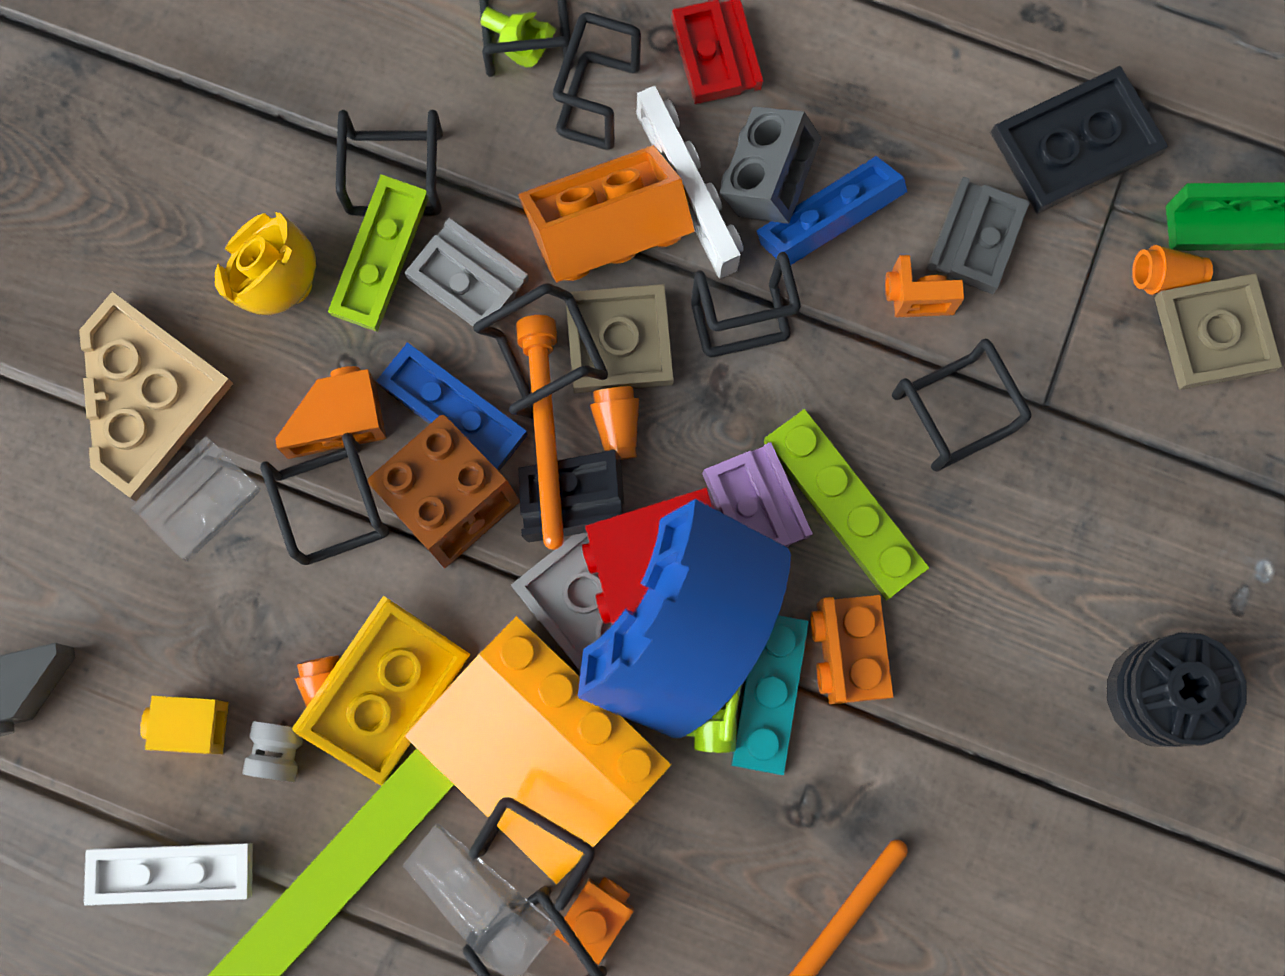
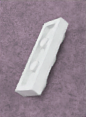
[84,843,253,905]

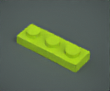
[328,174,429,332]

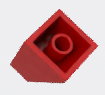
[582,487,718,625]

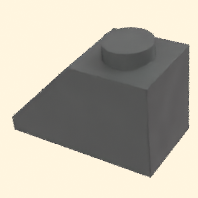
[0,643,76,737]

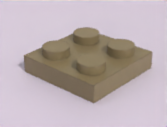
[1154,273,1282,390]
[566,284,674,393]

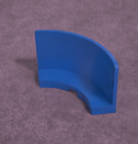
[577,499,791,738]

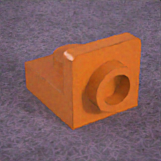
[885,255,964,318]
[554,876,634,965]

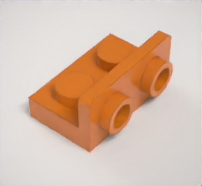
[810,595,894,705]

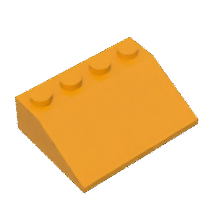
[404,616,671,884]

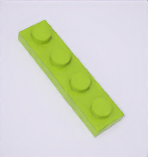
[763,409,929,600]

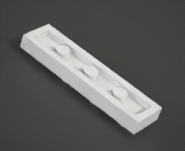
[637,86,743,279]

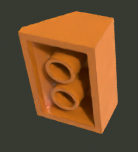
[518,145,695,283]

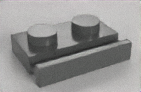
[926,176,1030,294]

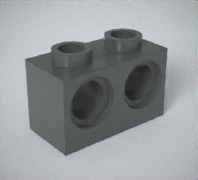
[719,107,822,224]

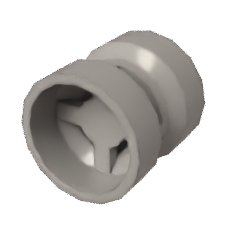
[242,721,304,782]

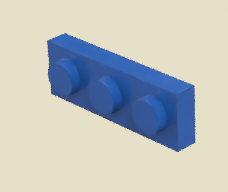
[756,156,907,265]
[376,342,528,471]

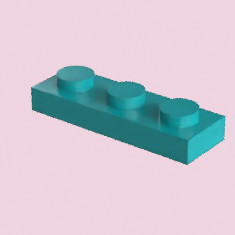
[731,615,809,775]

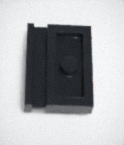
[518,450,624,543]

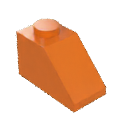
[275,366,387,459]

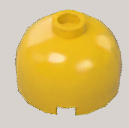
[215,212,316,315]

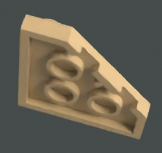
[79,292,233,501]

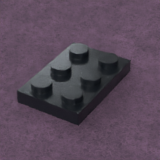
[990,66,1169,214]

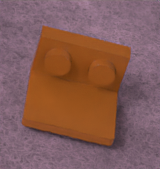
[367,415,520,569]

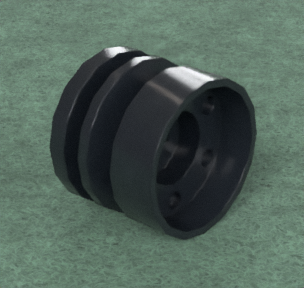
[1107,632,1247,748]

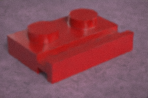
[671,0,763,105]

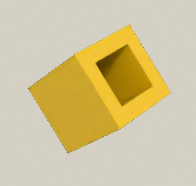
[140,696,229,755]

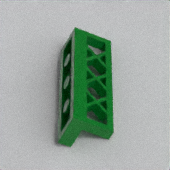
[1166,182,1285,251]

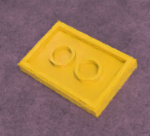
[292,596,470,786]

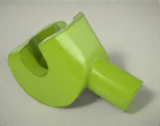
[481,7,556,68]

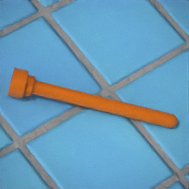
[516,315,564,550]
[789,840,908,976]

